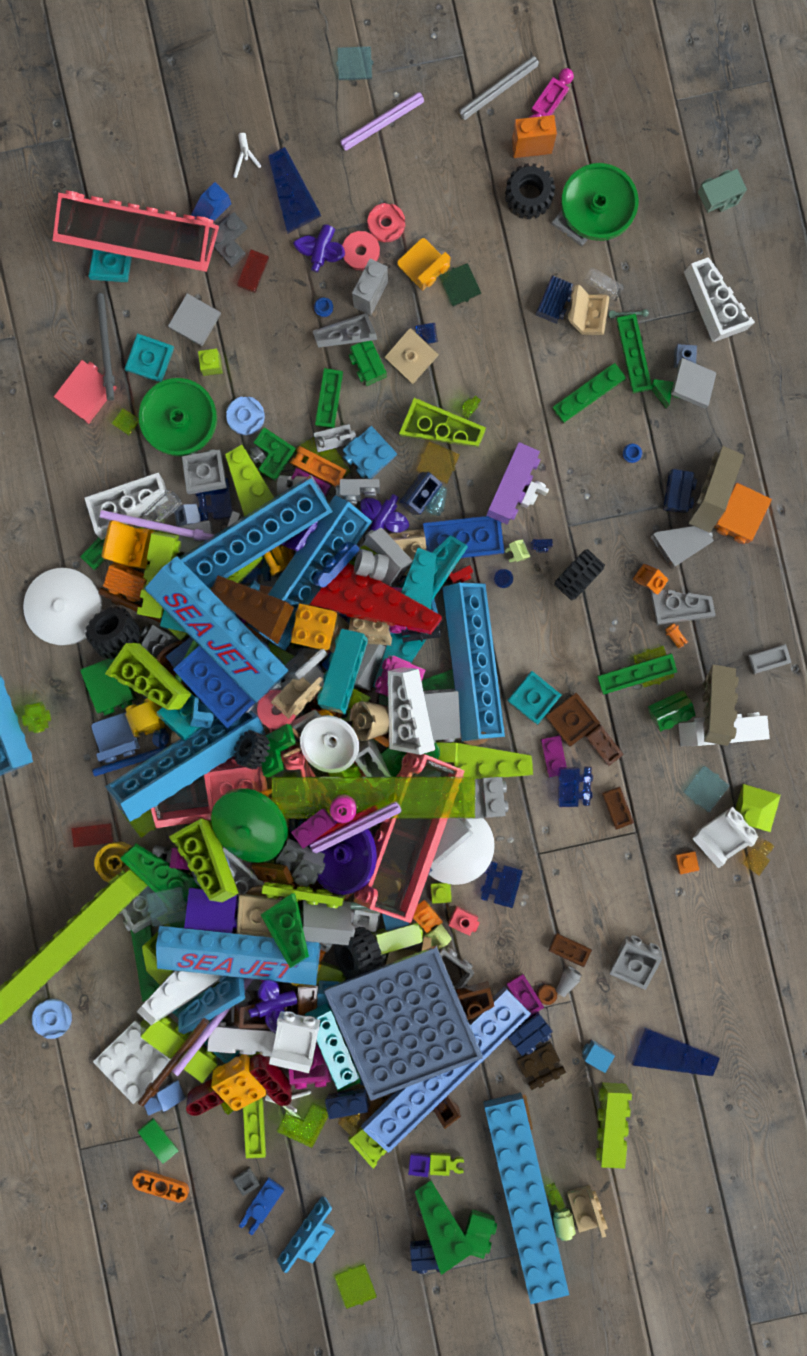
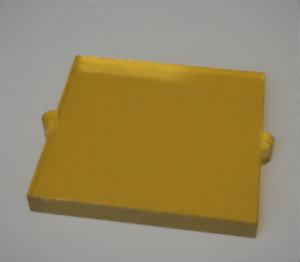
[416,441,460,484]

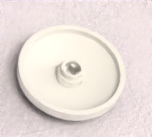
[23,568,102,645]
[429,806,494,885]

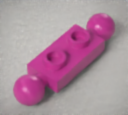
[529,68,574,118]

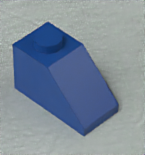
[191,182,231,230]

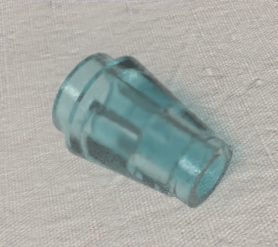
[426,486,447,516]

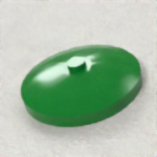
[561,163,639,241]
[139,378,217,456]
[211,788,288,862]

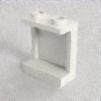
[692,807,758,868]
[269,1011,320,1073]

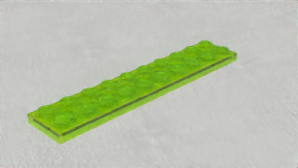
[272,777,475,818]

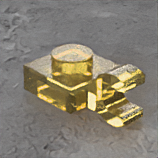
[742,840,775,876]

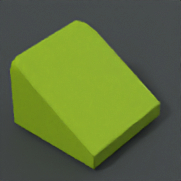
[436,742,458,762]

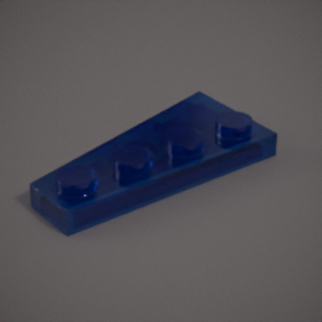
[268,147,321,234]
[632,1028,720,1076]

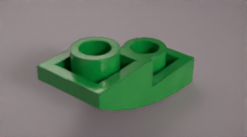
[137,1118,179,1164]

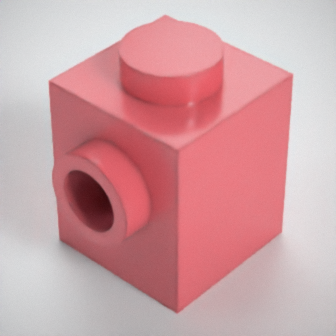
[448,906,480,936]

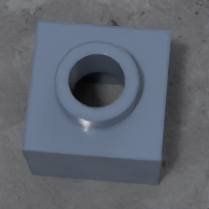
[674,344,697,368]
[174,504,200,527]

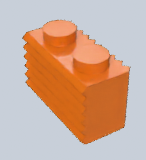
[103,562,147,602]

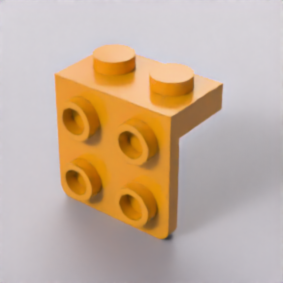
[398,238,451,291]
[102,520,155,569]
[291,603,337,650]
[211,1054,266,1111]

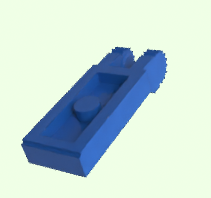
[312,542,360,588]
[238,1177,285,1235]

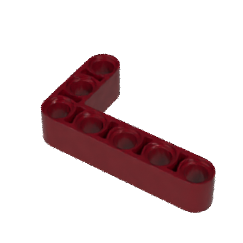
[186,1054,292,1116]

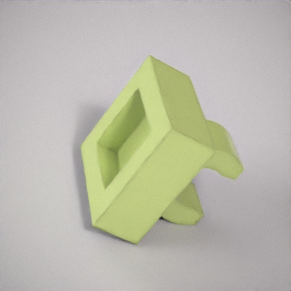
[505,539,531,562]

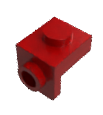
[446,565,474,585]

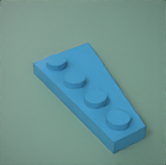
[178,976,245,1034]

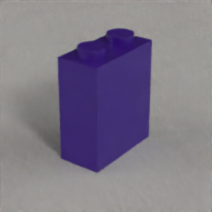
[184,887,239,934]

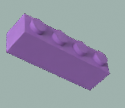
[486,442,541,525]

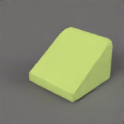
[422,924,452,950]

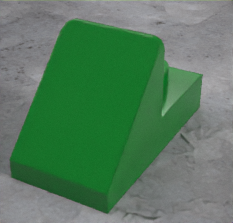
[651,379,681,409]

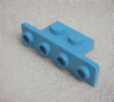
[277,1196,335,1273]

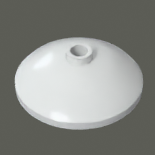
[300,715,359,773]

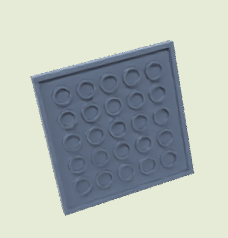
[324,945,483,1100]

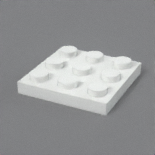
[93,1019,170,1104]

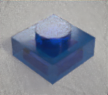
[415,323,438,344]
[531,539,553,553]

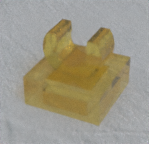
[338,1114,361,1137]

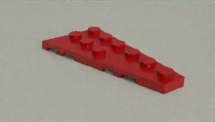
[309,563,442,634]

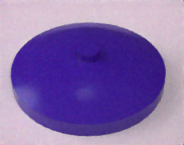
[317,815,377,895]

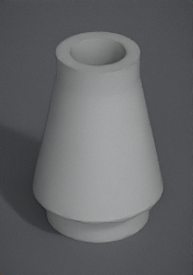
[556,966,582,997]

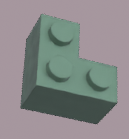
[698,169,747,213]

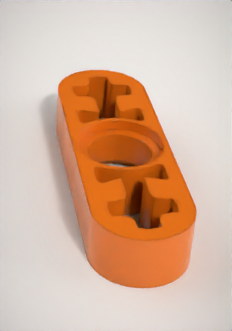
[132,1170,189,1203]

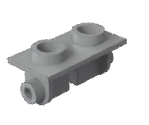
[313,424,356,452]

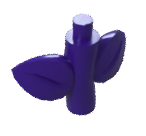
[293,224,345,273]
[361,494,410,533]
[248,980,297,1034]

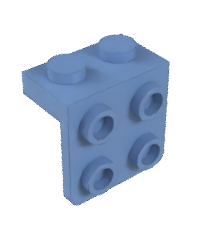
[91,713,140,764]

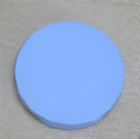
[226,397,265,436]
[32,999,72,1039]

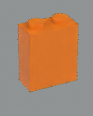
[512,115,557,158]
[714,483,772,544]

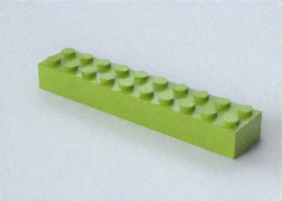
[0,869,148,1025]

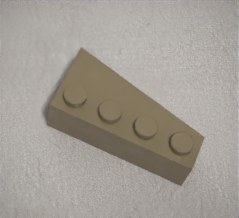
[689,446,744,533]
[702,664,739,746]

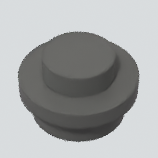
[249,446,266,464]

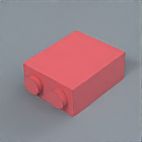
[54,360,117,424]

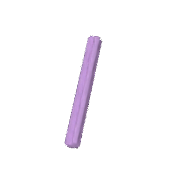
[340,92,424,150]
[310,802,401,853]

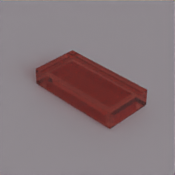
[237,249,269,293]
[71,823,114,848]

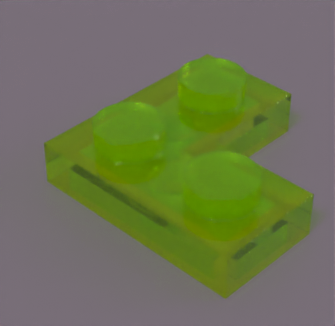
[277,1102,328,1148]

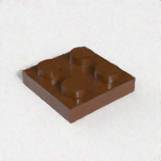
[545,692,600,747]

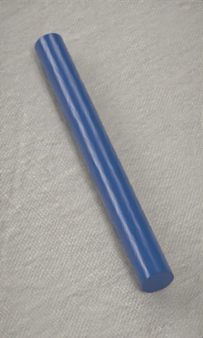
[92,746,167,776]

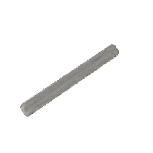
[459,56,539,120]

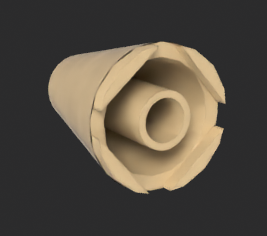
[350,701,389,741]

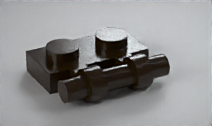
[516,1041,566,1090]

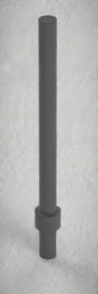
[97,293,115,401]

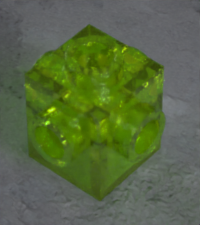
[21,701,51,733]

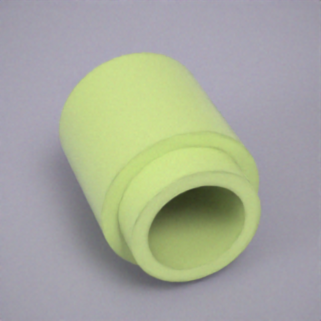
[553,1208,576,1241]

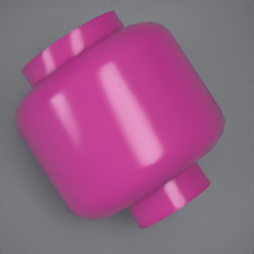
[330,795,357,823]

